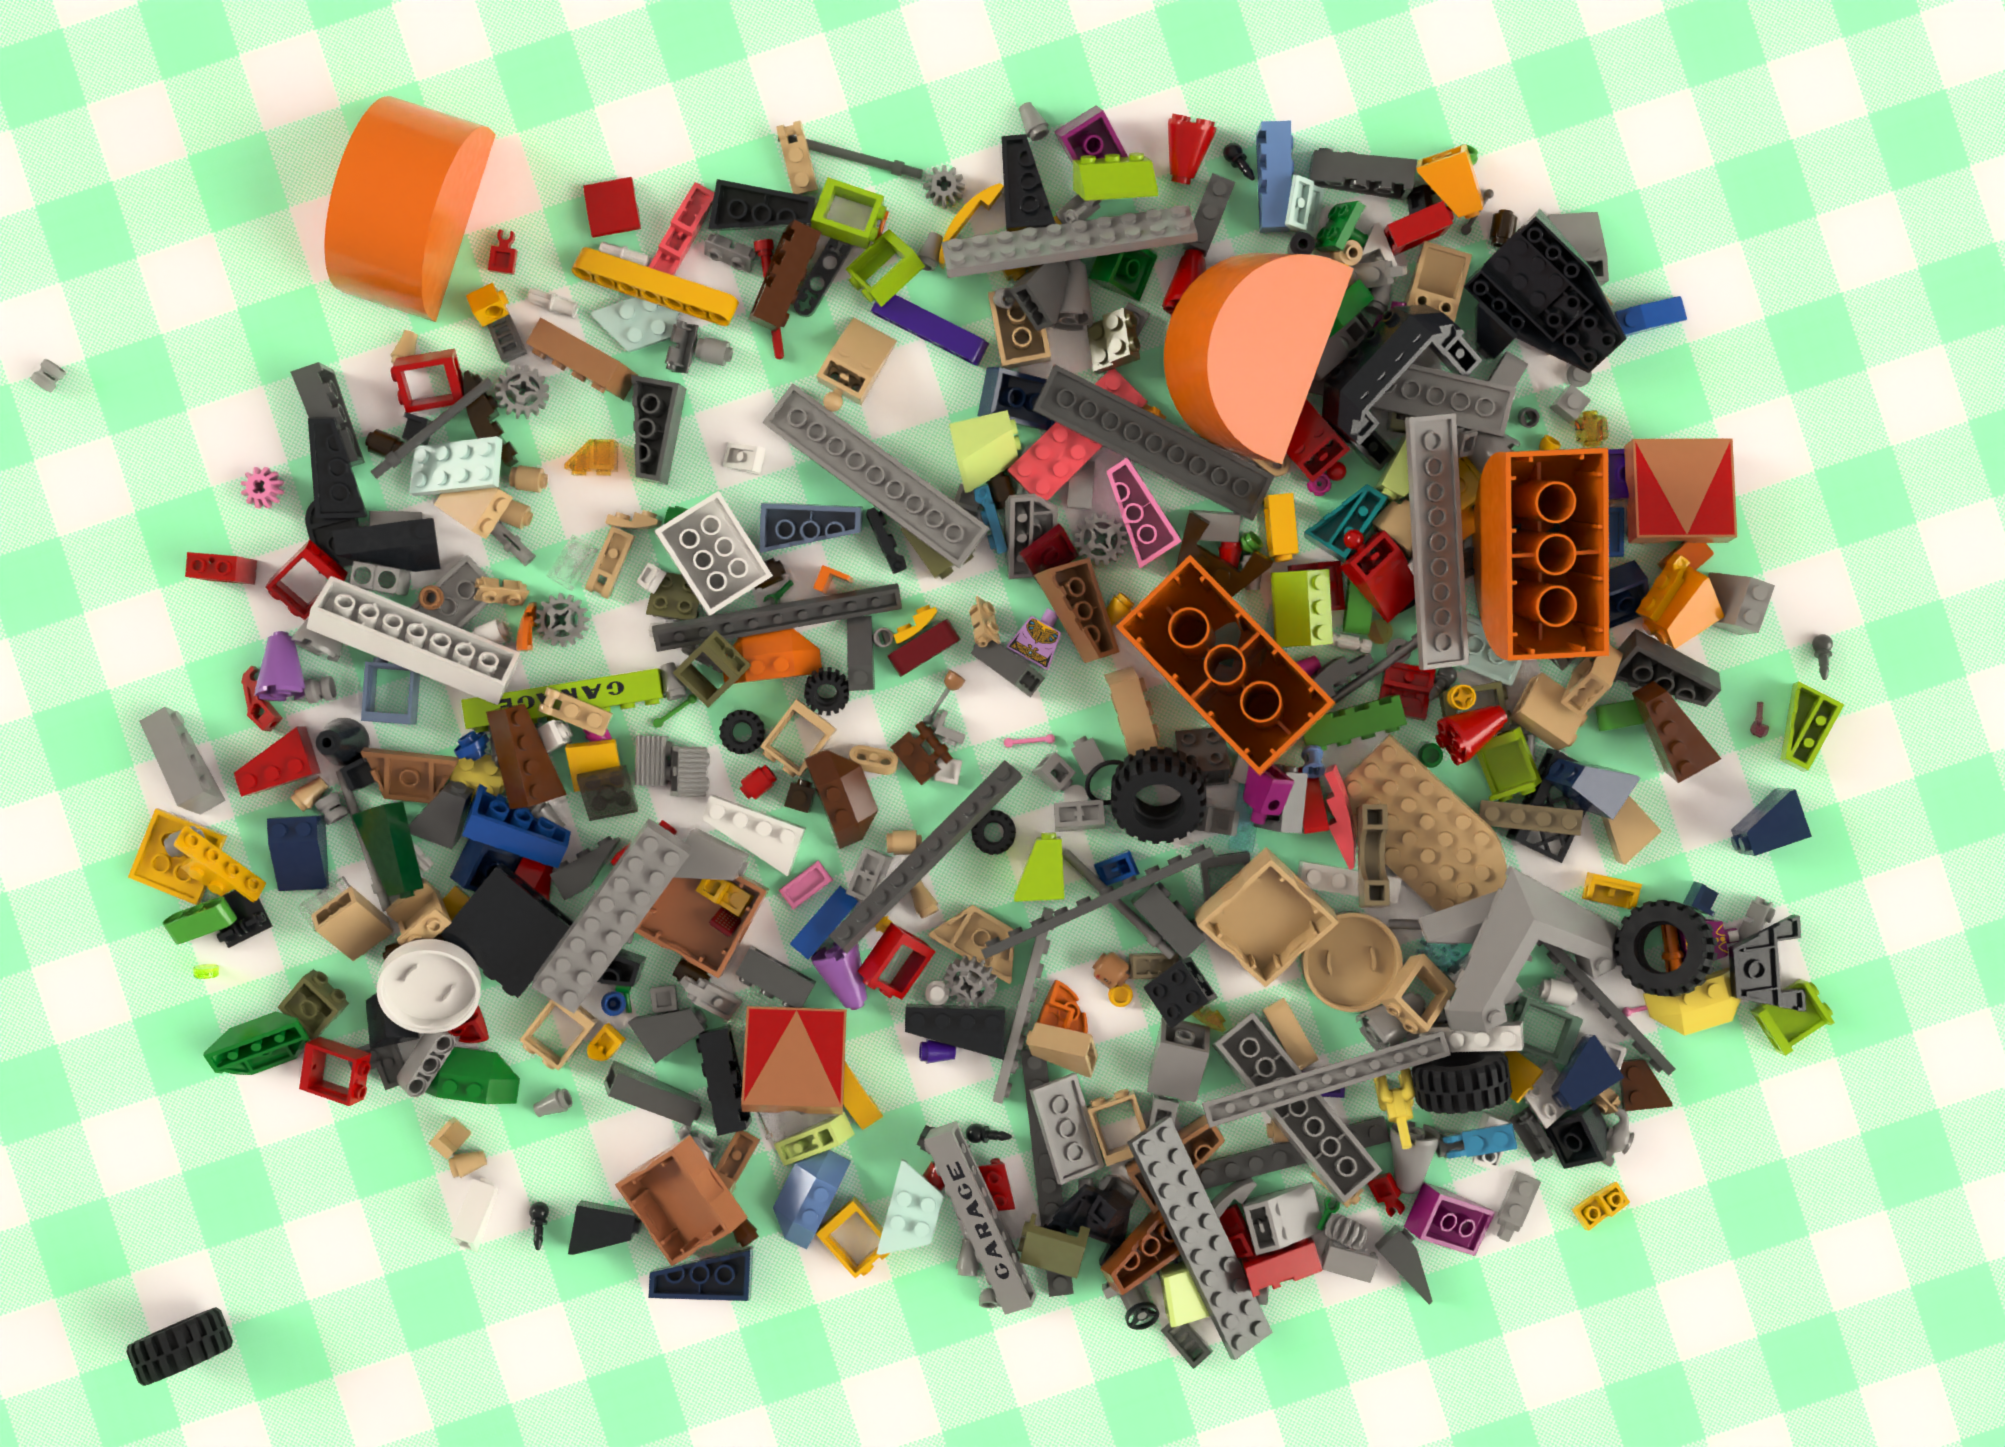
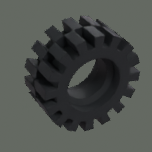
[804,667,849,716]
[719,710,766,754]
[971,810,1016,855]

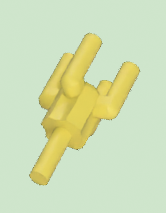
[1374,1068,1415,1149]

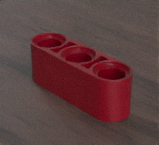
[887,619,961,677]

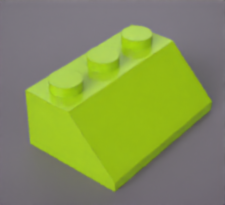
[1073,152,1158,201]
[1271,569,1333,647]

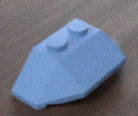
[773,1150,851,1250]

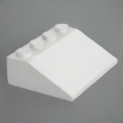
[654,491,773,616]

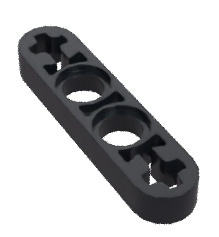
[793,238,853,317]

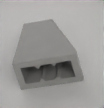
[674,828,750,880]

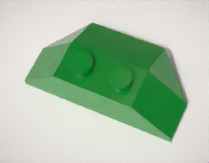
[203,1011,309,1075]
[425,1046,520,1104]

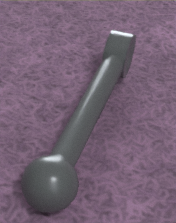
[1461,189,1494,235]

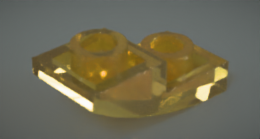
[1192,1006,1226,1033]

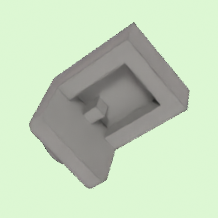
[932,710,966,747]

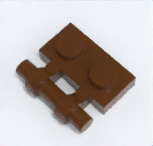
[890,721,954,785]

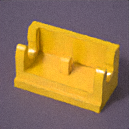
[1582,872,1642,909]

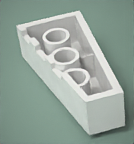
[702,795,806,876]

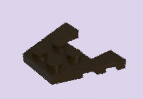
[1176,510,1274,597]

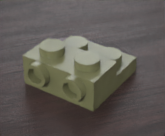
[1087,308,1141,374]
[277,969,349,1040]

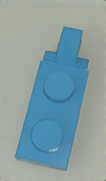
[973,485,1007,554]

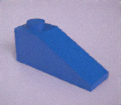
[1614,296,1688,337]

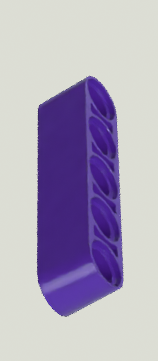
[870,294,989,366]

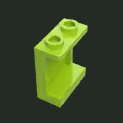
[1477,726,1542,802]
[1750,979,1835,1056]

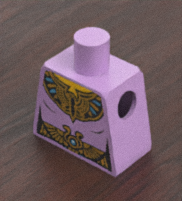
[1006,608,1061,670]

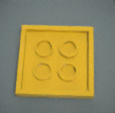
[128,808,227,905]

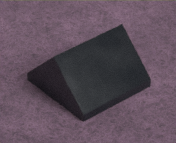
[365,993,420,1049]

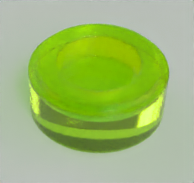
[193,964,219,979]

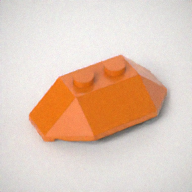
[723,628,822,684]

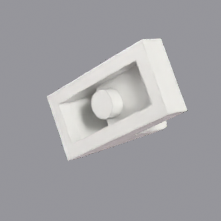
[1361,222,1398,267]
[723,442,765,475]

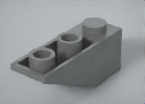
[550,836,621,900]

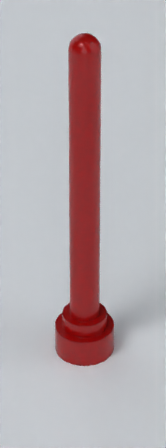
[754,239,784,360]

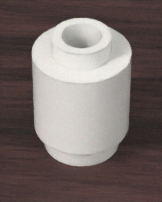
[471,619,509,644]
[1538,978,1578,1008]

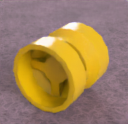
[1447,685,1476,710]

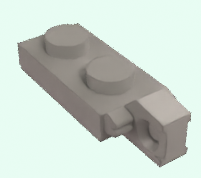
[1347,260,1407,288]
[679,975,743,1021]
[1497,1171,1541,1243]

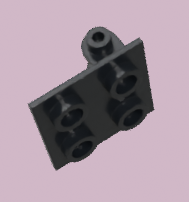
[216,890,273,948]

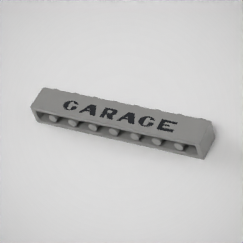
[924,1121,1037,1315]

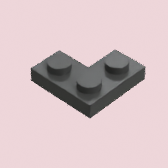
[348,1043,405,1091]

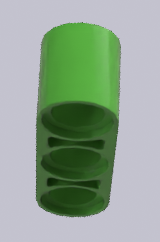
[1343,578,1373,635]
[1595,699,1644,731]
[162,896,237,945]

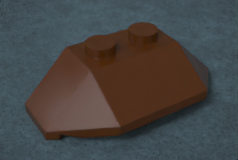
[804,749,878,849]

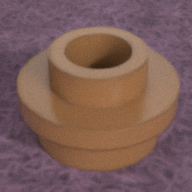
[419,585,444,610]

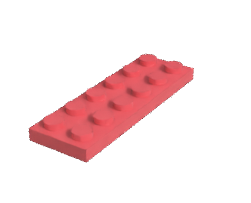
[1007,368,1148,501]

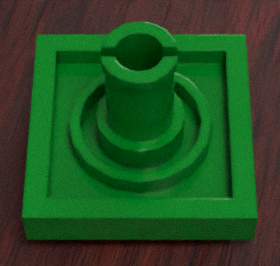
[1315,201,1368,253]

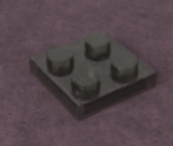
[576,765,638,821]

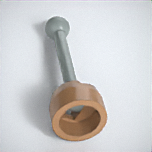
[923,670,966,725]

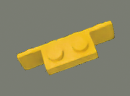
[173,826,266,902]

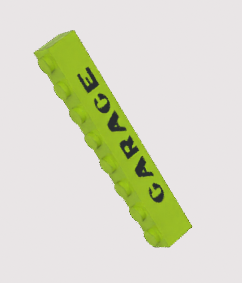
[461,668,666,733]

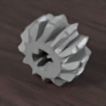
[923,165,965,208]
[1324,1214,1369,1250]

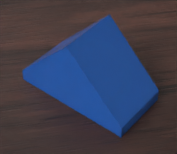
[1093,849,1140,886]

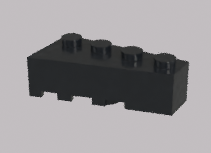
[696,1025,752,1136]

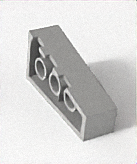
[139,707,226,815]

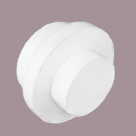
[925,980,950,1005]

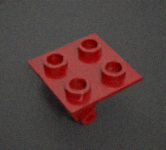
[978,1158,1015,1211]

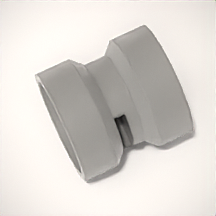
[30,358,66,393]
[304,676,337,704]
[315,792,349,825]

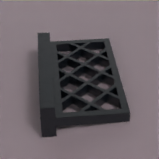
[1506,748,1587,863]

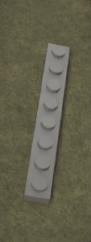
[993,907,1055,1104]

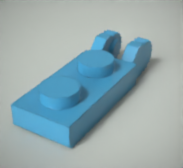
[1443,1123,1518,1159]

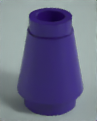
[919,1039,956,1064]

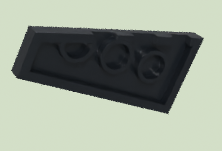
[1001,134,1056,232]
[308,417,368,519]

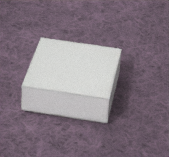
[636,562,666,594]
[934,758,962,785]

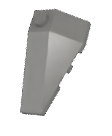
[1418,891,1497,946]

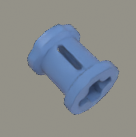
[1301,745,1325,778]

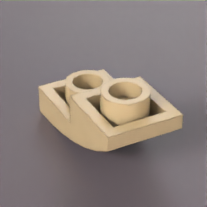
[605,510,662,530]

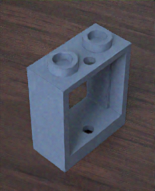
[361,657,420,725]

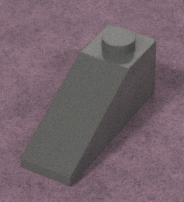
[847,616,875,691]
[1374,1225,1433,1305]

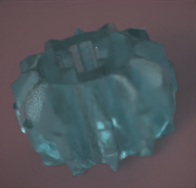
[1416,939,1460,972]

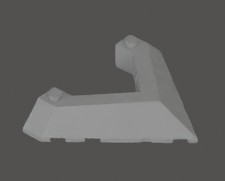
[1444,865,1618,1032]

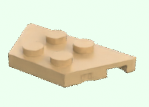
[928,904,1014,984]

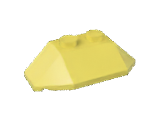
[1643,967,1741,1036]

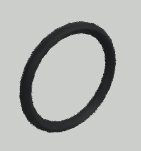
[1085,759,1124,805]

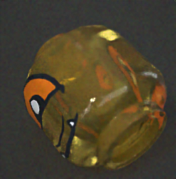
[1574,410,1609,448]

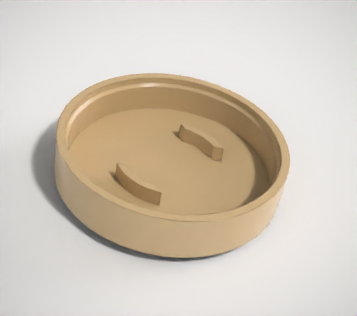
[1301,911,1403,1012]

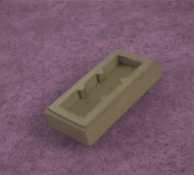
[1129,952,1179,979]

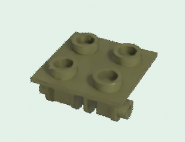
[646,572,699,620]

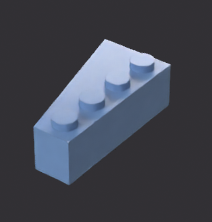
[1256,120,1294,233]

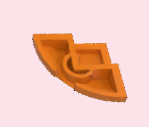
[516,602,537,652]
[1037,980,1088,1033]

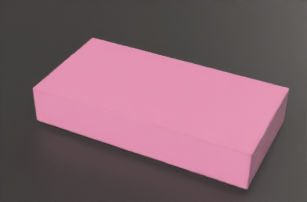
[779,860,833,910]

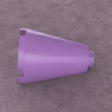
[255,631,305,701]
[811,942,867,1010]

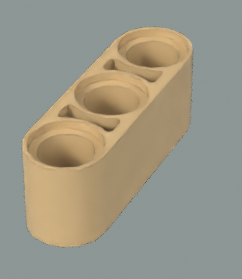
[1262,998,1319,1070]

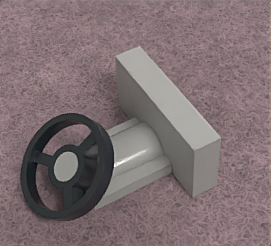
[1102,1276,1160,1330]

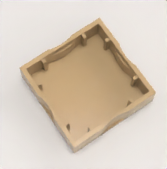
[1194,847,1339,988]

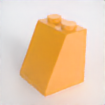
[1416,144,1484,219]
[1641,566,1725,649]

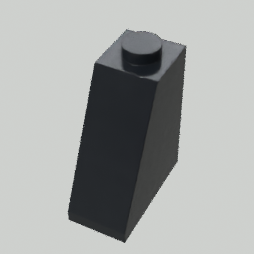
[568,1200,642,1255]

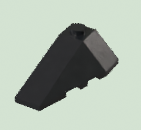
[332,518,441,572]

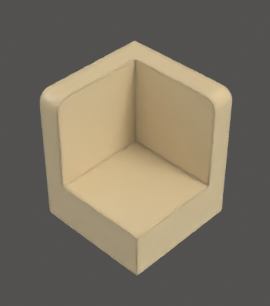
[428,1117,471,1159]

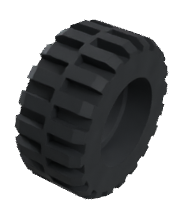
[1111,746,1207,844]
[1614,900,1718,997]
[1411,1051,1512,1114]
[126,1307,233,1386]

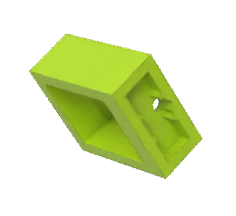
[811,177,887,249]
[845,229,925,307]

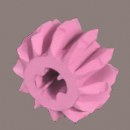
[240,467,285,509]

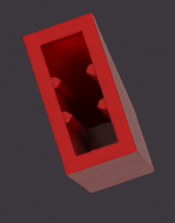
[1298,766,1329,834]

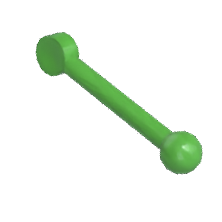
[653,694,697,728]

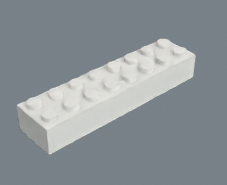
[306,576,520,705]

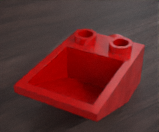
[1286,399,1351,483]
[1339,529,1415,623]

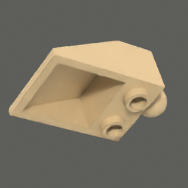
[1404,241,1472,323]
[816,317,897,412]

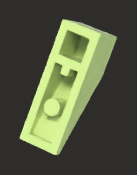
[774,1112,855,1166]

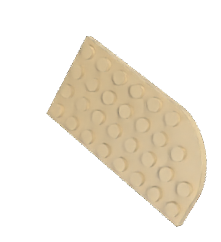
[1323,734,1507,911]

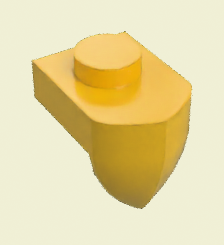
[587,1023,626,1061]

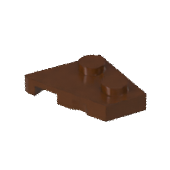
[1620,1058,1673,1112]

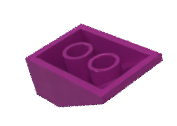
[1054,105,1128,164]
[1403,1182,1495,1256]

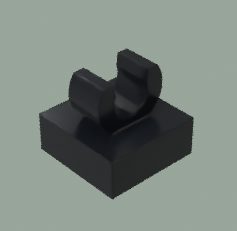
[1407,184,1436,215]

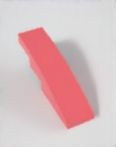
[648,182,714,275]
[1324,764,1356,870]

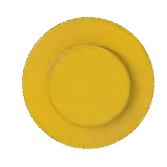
[1108,983,1133,1007]

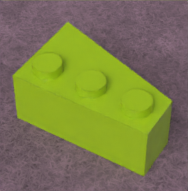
[1780,681,1845,772]

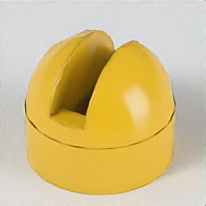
[1539,435,1561,450]

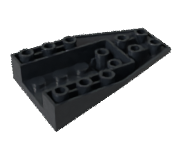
[1464,208,1627,373]

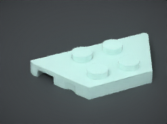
[590,297,679,353]
[877,1159,944,1255]

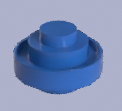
[454,731,490,761]

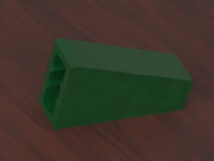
[352,801,424,899]

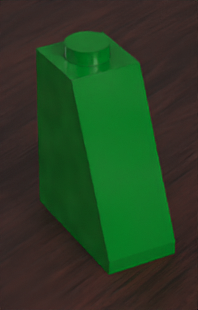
[1328,279,1375,339]

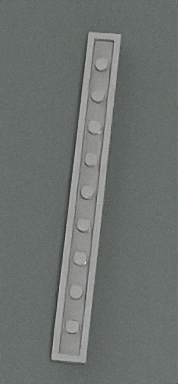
[1202,1031,1451,1128]

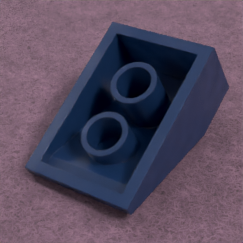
[977,367,1056,431]
[267,815,329,891]

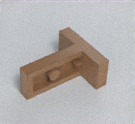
[714,1130,760,1194]

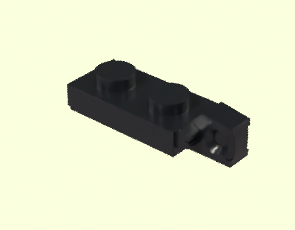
[865,507,907,575]

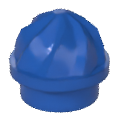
[601,991,626,1016]

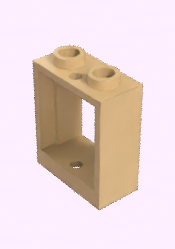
[1561,644,1623,717]
[760,699,837,777]
[1379,954,1457,1034]
[519,1000,599,1070]
[1087,1089,1146,1166]

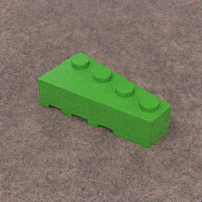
[1303,695,1407,751]

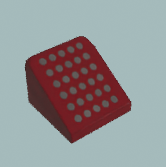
[709,907,742,937]

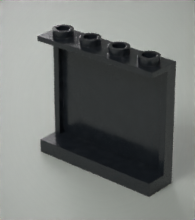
[440,863,574,998]

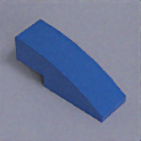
[790,885,859,960]

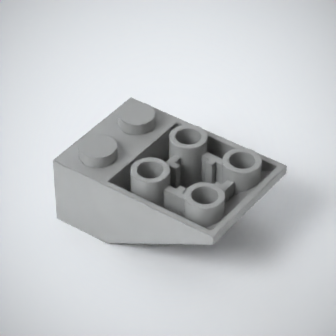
[1547,212,1609,286]
[1241,1182,1325,1255]

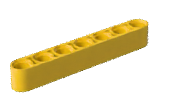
[571,247,739,326]

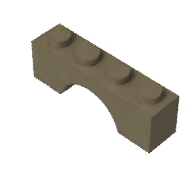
[1479,800,1583,836]
[1356,804,1390,908]

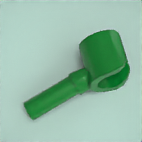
[763,580,794,605]
[615,985,632,1013]
[1317,1196,1340,1231]

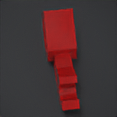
[241,666,283,732]

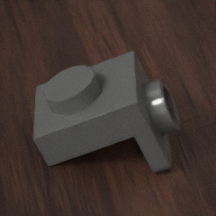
[1098,1174,1139,1204]

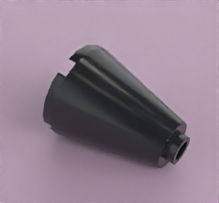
[315,718,370,767]

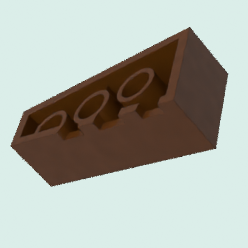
[748,219,822,332]
[1632,681,1722,783]
[486,704,567,809]

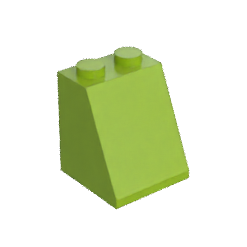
[1014,832,1065,902]

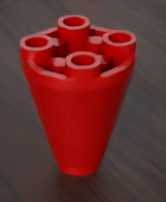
[1168,113,1217,185]
[1162,249,1207,317]
[1435,705,1508,766]

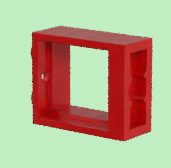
[1383,201,1454,256]
[390,348,464,413]
[265,539,348,621]
[185,552,257,585]
[857,922,936,1000]
[299,1036,371,1106]

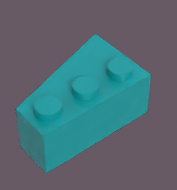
[1304,484,1388,563]

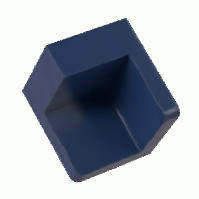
[1683,881,1719,917]

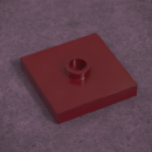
[1019,523,1079,585]

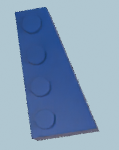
[462,784,571,868]

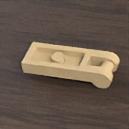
[776,120,819,195]
[585,526,636,599]
[538,687,613,737]

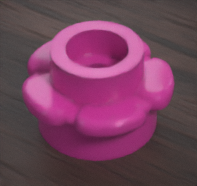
[1307,473,1332,496]

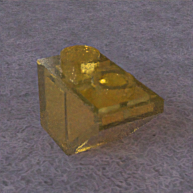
[564,439,619,476]

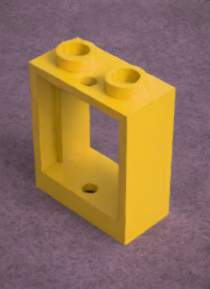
[1263,493,1299,563]
[816,1196,890,1278]

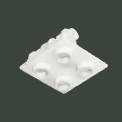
[1524,1060,1567,1129]

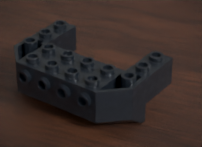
[1322,304,1483,471]

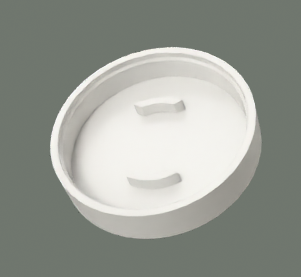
[377,939,482,1034]

